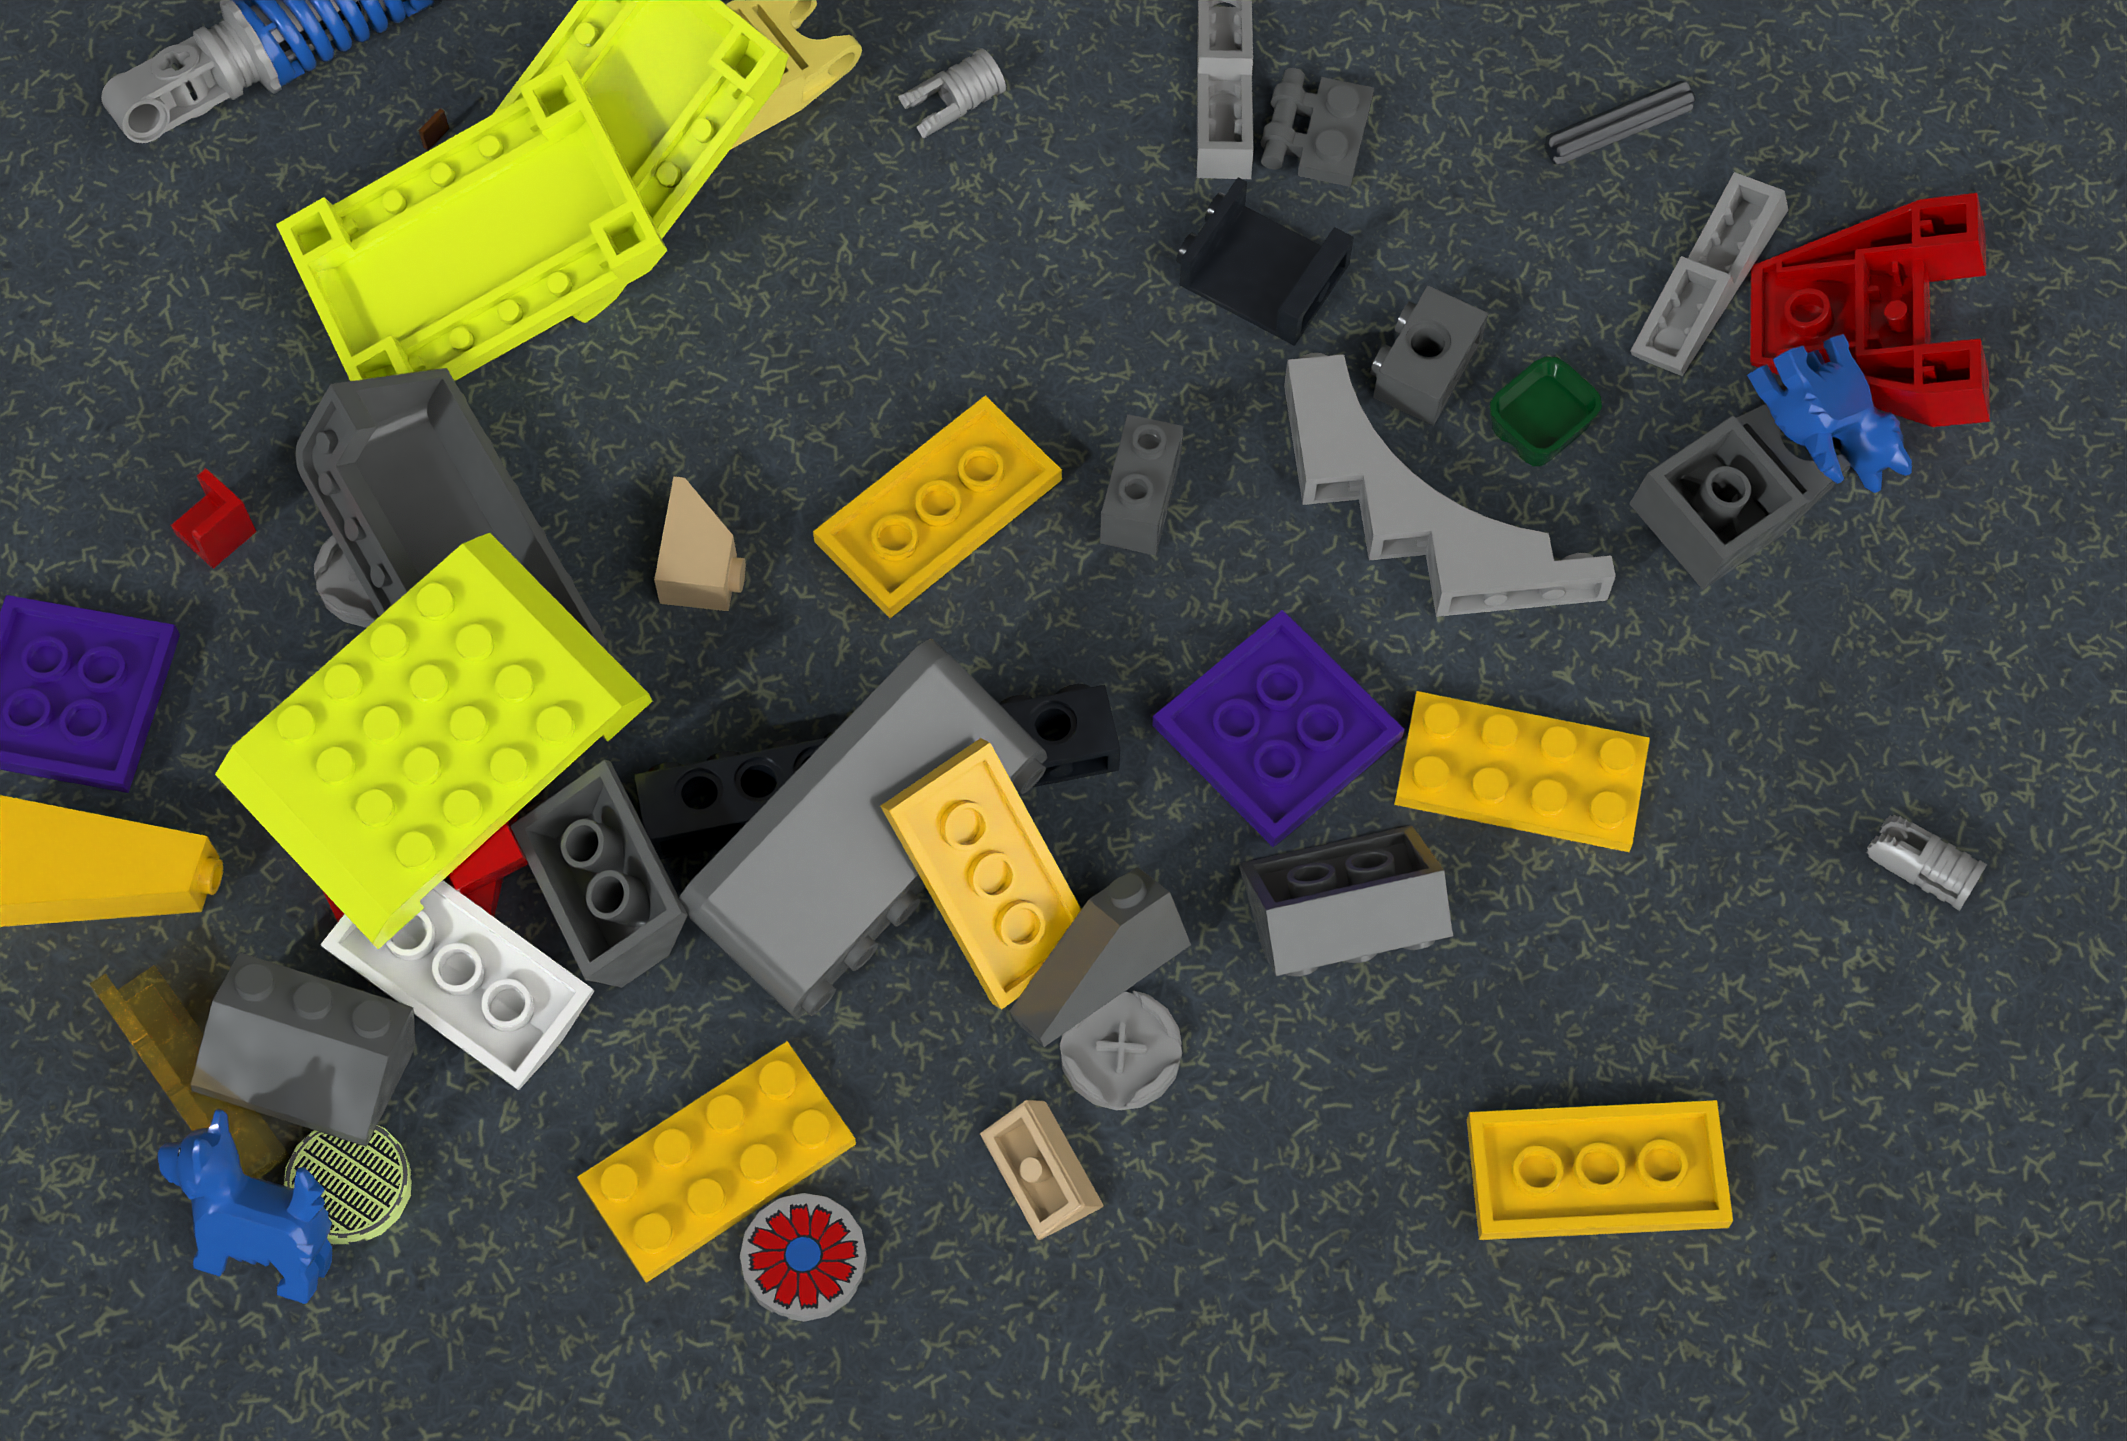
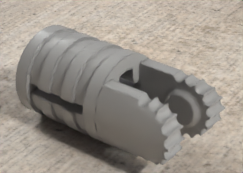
[898,48,1006,138]
[1866,815,1987,911]

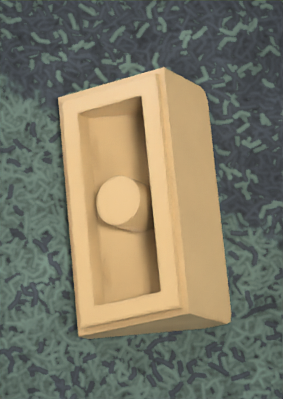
[980,1100,1104,1240]

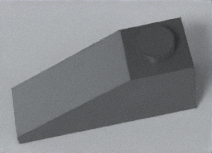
[1010,866,1191,1047]

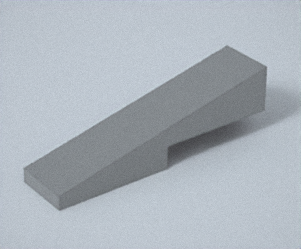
[1197,0,1253,179]
[1630,172,1789,376]

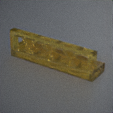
[90,965,290,1179]

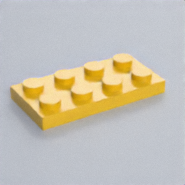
[813,395,1062,618]
[1394,691,1650,852]
[880,738,1082,1010]
[577,1041,856,1283]
[1467,1100,1733,1240]

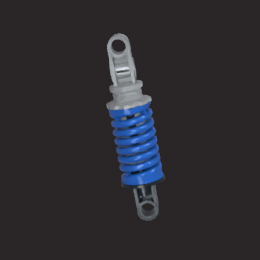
[101,0,442,143]

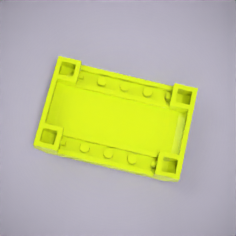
[492,0,789,323]
[276,60,667,381]
[215,532,653,949]

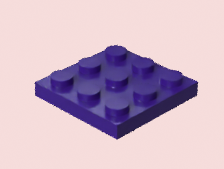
[0,595,180,793]
[1152,610,1404,848]

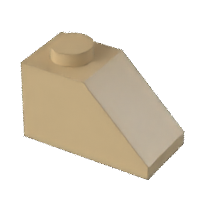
[654,477,746,611]

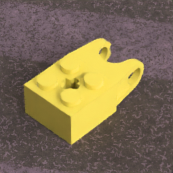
[726,0,862,150]

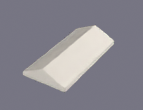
[321,880,594,1090]

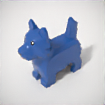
[1747,334,1912,493]
[158,1109,332,1304]

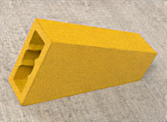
[0,795,223,927]

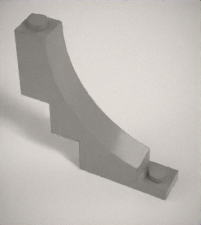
[1284,353,1616,617]

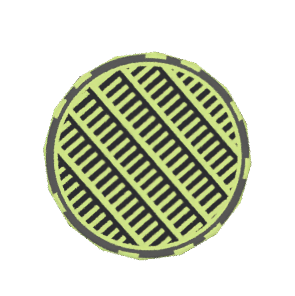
[284,1125,412,1244]

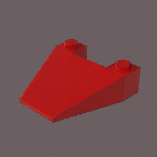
[1750,193,1990,427]

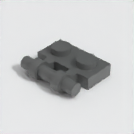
[1260,68,1374,187]

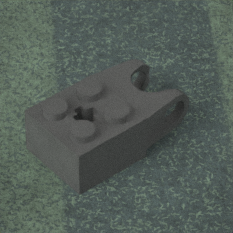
[1629,404,1851,590]

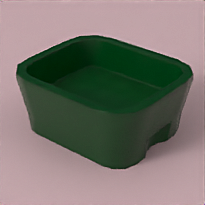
[1490,356,1602,467]

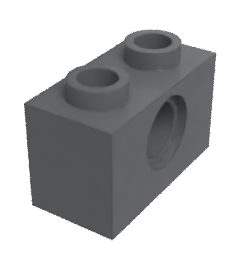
[1370,285,1489,426]
[1100,414,1184,556]

